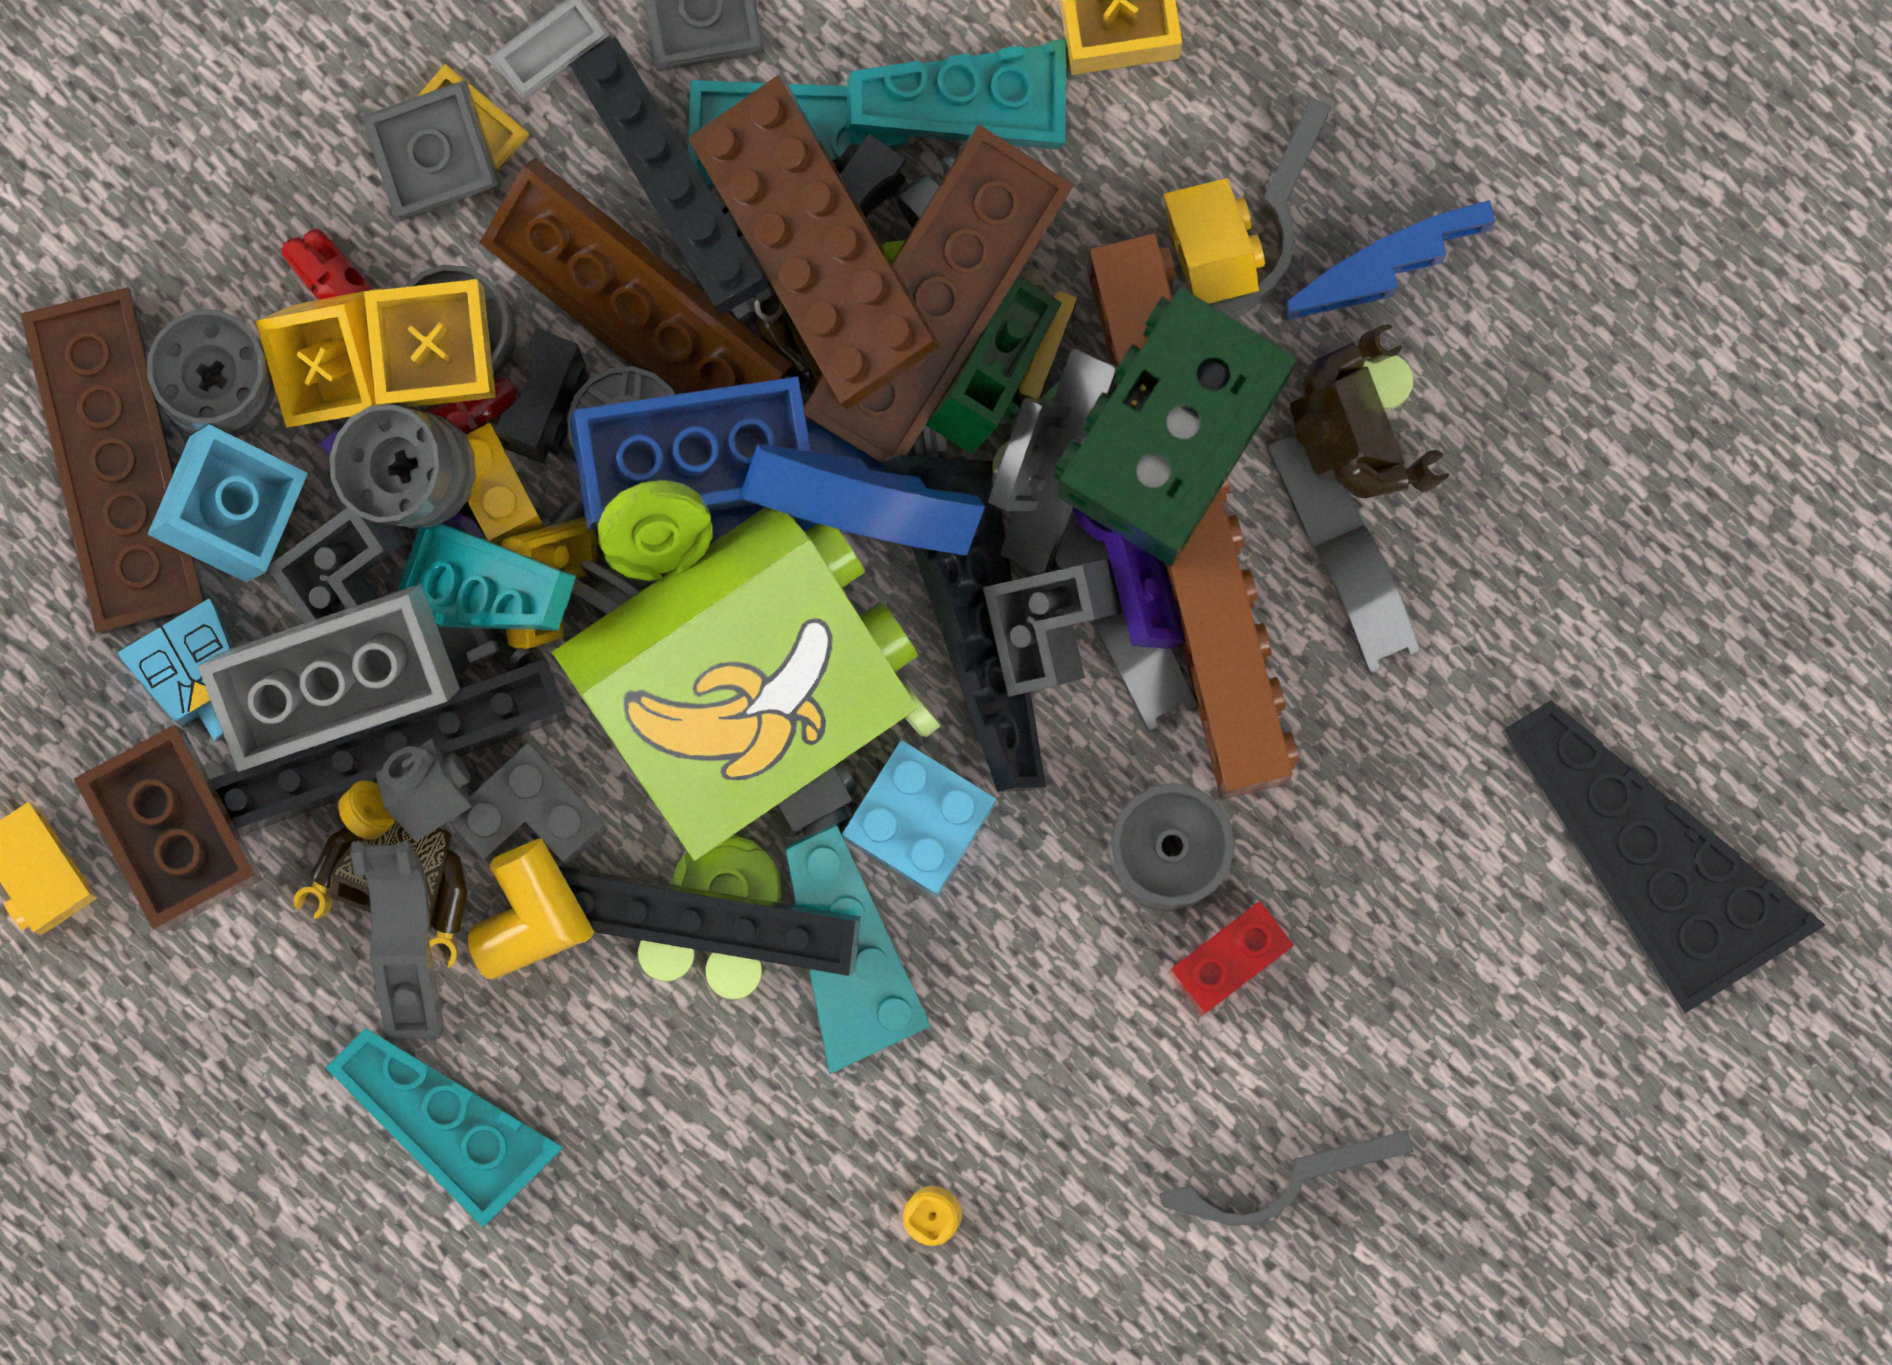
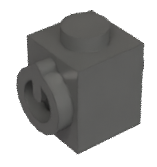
[376,739,472,842]
[777,760,857,837]

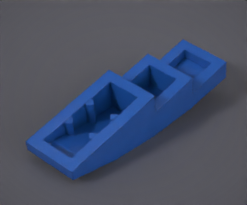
[1284,200,1495,321]
[741,444,985,556]

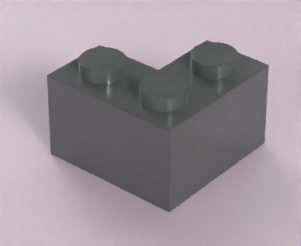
[268,507,405,623]
[983,558,1122,697]
[449,743,608,867]

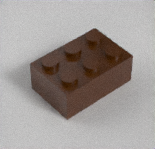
[73,725,263,933]

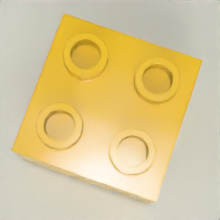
[1059,0,1182,75]
[364,279,496,408]
[255,288,382,428]

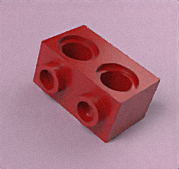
[1168,901,1294,1016]

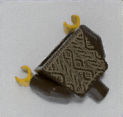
[293,821,468,968]

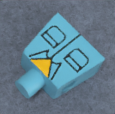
[117,599,234,742]

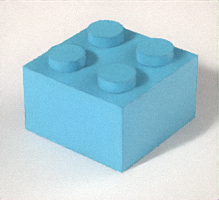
[147,424,308,583]
[842,740,996,898]

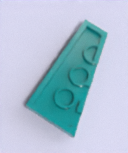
[846,39,1066,150]
[687,80,909,188]
[397,522,576,630]
[785,823,931,1074]
[326,1028,564,1228]

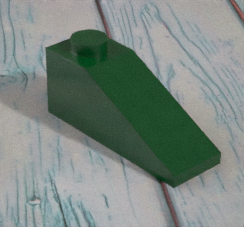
[926,275,1062,454]

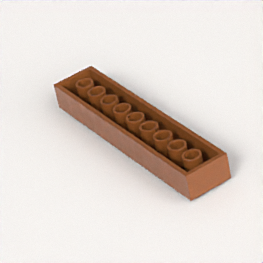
[1087,233,1299,800]

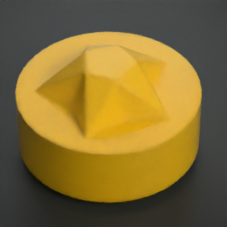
[338,781,396,839]
[903,1186,962,1246]

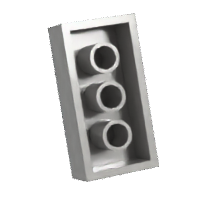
[198,584,460,772]

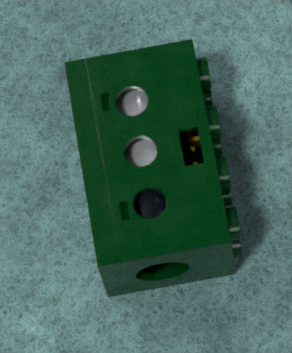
[1054,287,1298,567]

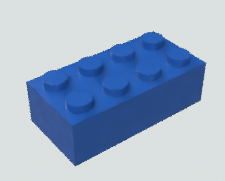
[569,377,811,530]

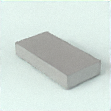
[489,0,611,102]

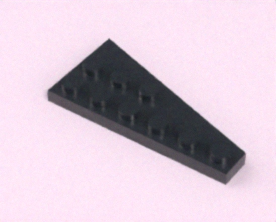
[881,455,1046,792]
[1502,700,1826,1015]

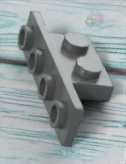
[988,349,1118,574]

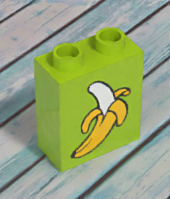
[552,507,918,861]

